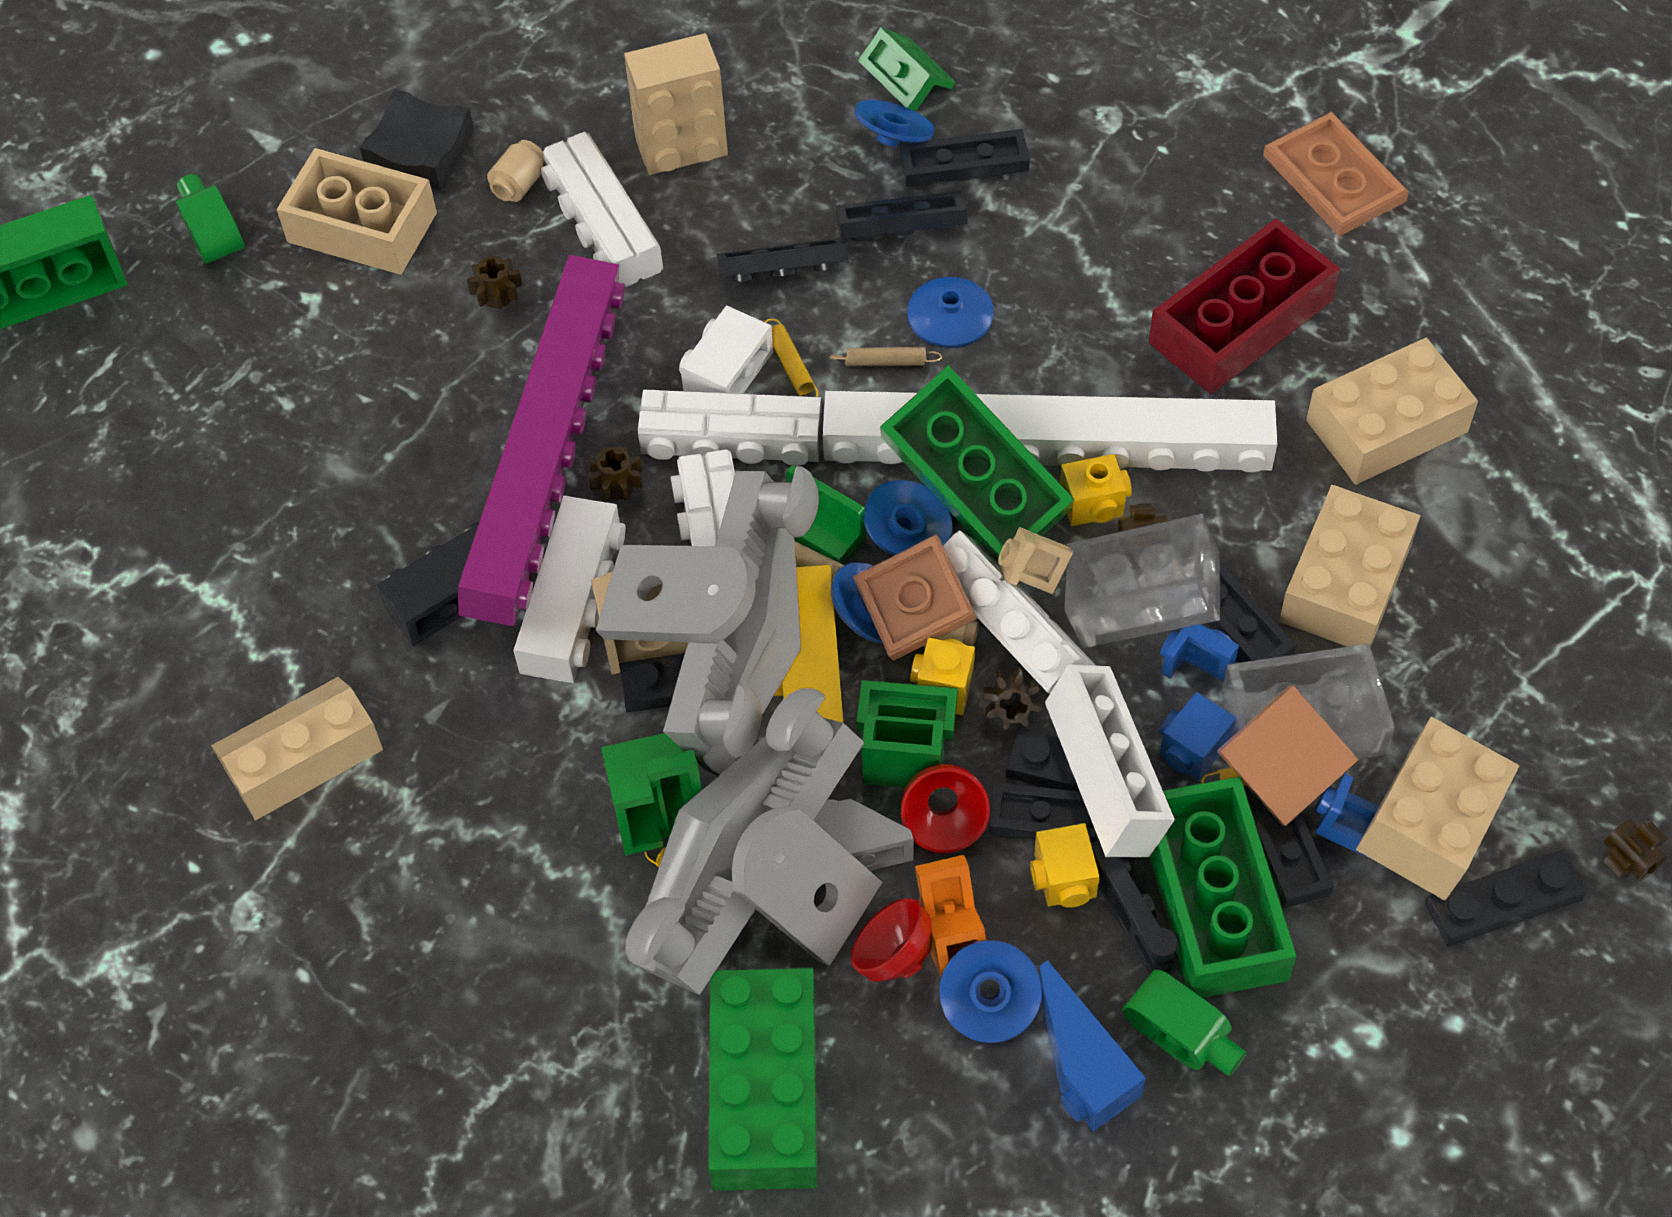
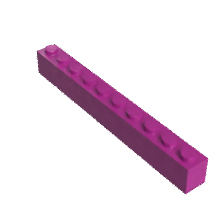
[458,255,625,627]

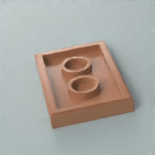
[1263,112,1409,237]

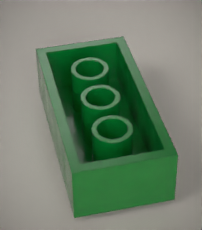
[0,194,128,329]
[880,365,1074,563]
[1149,777,1297,998]
[709,968,818,1191]

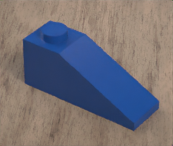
[1039,960,1146,1132]

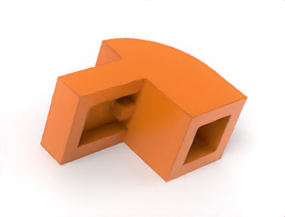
[915,855,986,979]

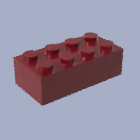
[1149,218,1340,395]

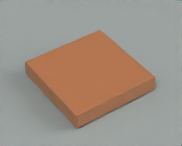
[853,534,978,661]
[1217,685,1359,826]

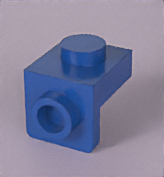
[1160,618,1239,682]
[1314,773,1379,858]

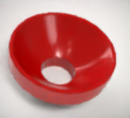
[900,764,990,853]
[850,898,932,982]

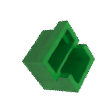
[856,680,958,791]
[601,733,702,856]

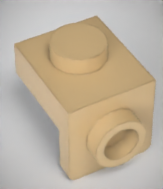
[999,527,1073,594]

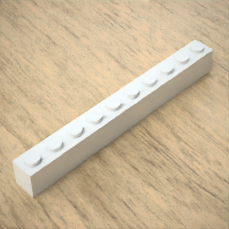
[823,391,1277,472]

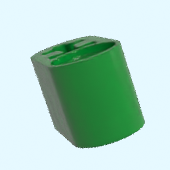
[175,174,245,264]
[1122,970,1247,1077]

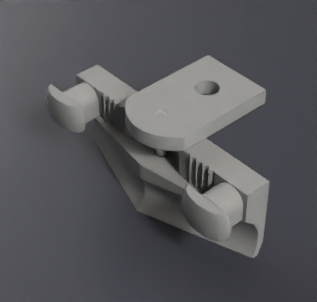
[595,466,819,777]
[625,688,883,995]

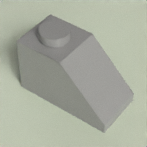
[813,799,914,871]

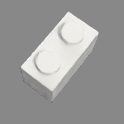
[679,305,773,394]

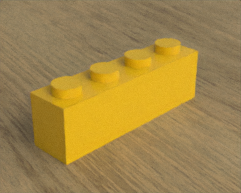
[774,565,843,723]

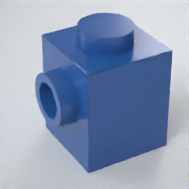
[1159,692,1237,781]

